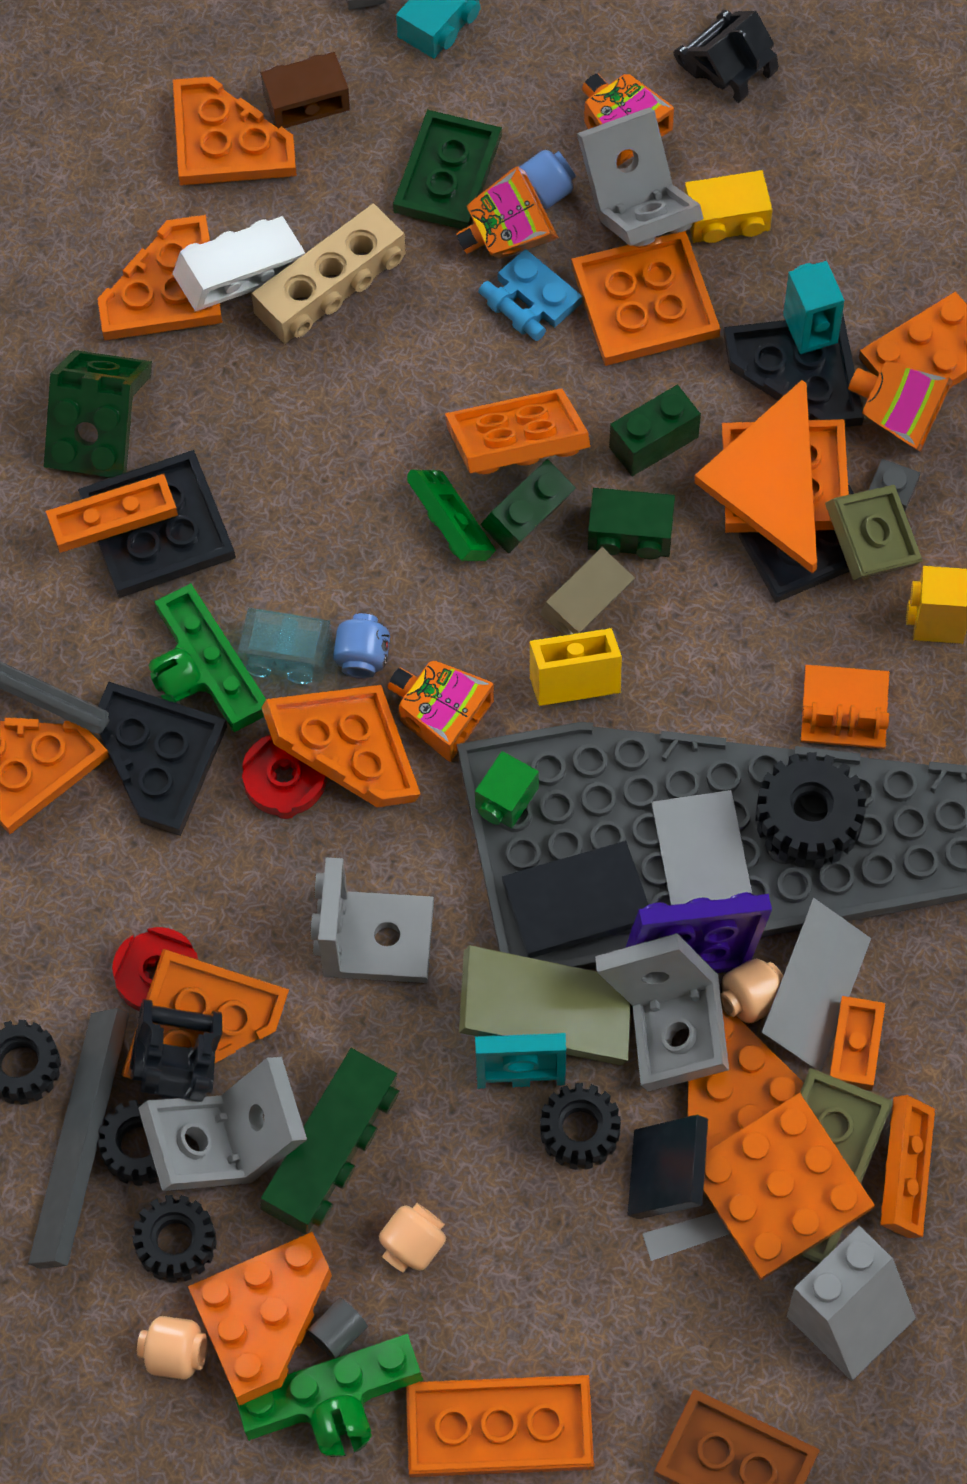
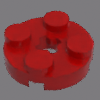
[242,735,327,819]
[112,927,198,1011]

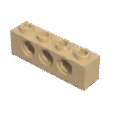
[251,203,406,344]

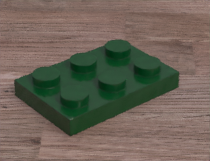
[393,109,502,230]

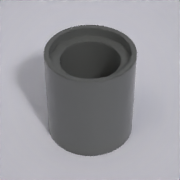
[307,1298,368,1359]

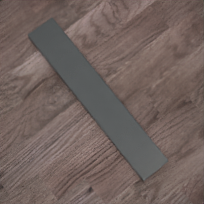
[28,1008,129,1269]

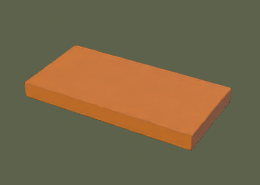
[406,1375,594,1477]

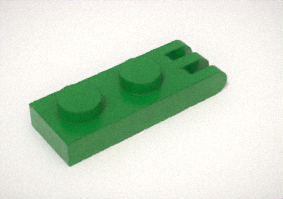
[407,469,496,561]

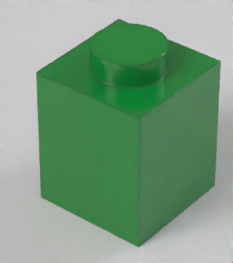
[475,751,539,828]

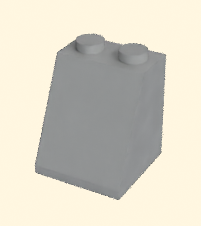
[787,1226,916,1381]

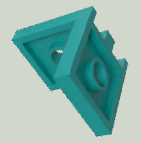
[475,1033,566,1089]

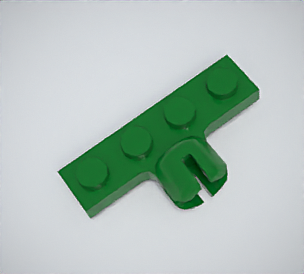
[148,583,266,732]
[234,1333,423,1457]

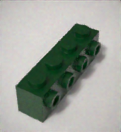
[260,1048,400,1235]

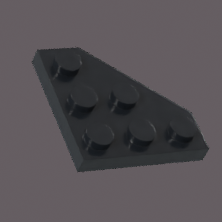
[724,314,864,427]
[98,682,227,836]

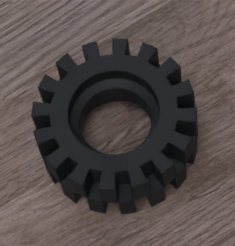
[540,1083,621,1170]
[132,1194,217,1283]

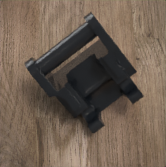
[673,10,778,103]
[128,999,222,1102]

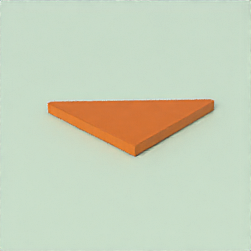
[695,380,817,574]

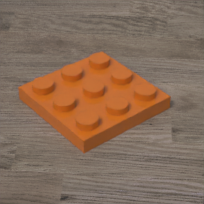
[571,231,721,366]
[445,388,591,474]
[722,419,849,533]
[703,1093,875,1281]

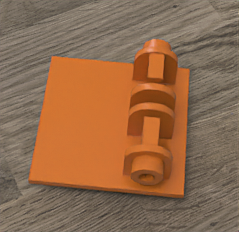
[801,665,889,749]

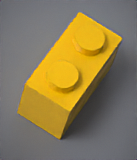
[684,170,773,243]
[906,566,967,644]
[530,628,622,706]

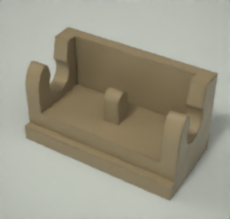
[540,547,635,635]

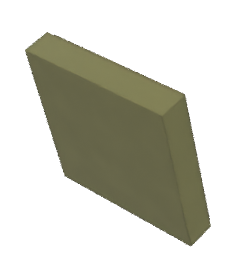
[825,485,923,581]

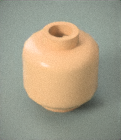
[721,958,783,1023]
[379,1203,446,1273]
[137,1316,208,1380]

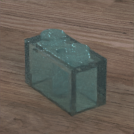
[238,608,332,684]

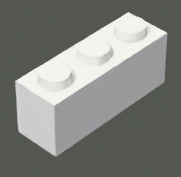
[172,216,305,312]

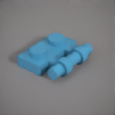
[478,248,582,341]

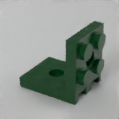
[44,350,152,477]

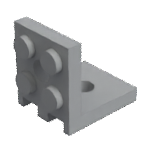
[577,107,704,246]
[311,857,434,983]
[595,934,729,1091]
[138,1057,307,1191]

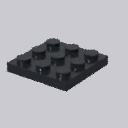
[78,450,236,598]

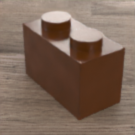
[260,52,350,128]

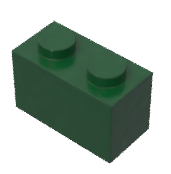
[609,384,701,477]
[480,458,576,553]
[588,487,675,559]

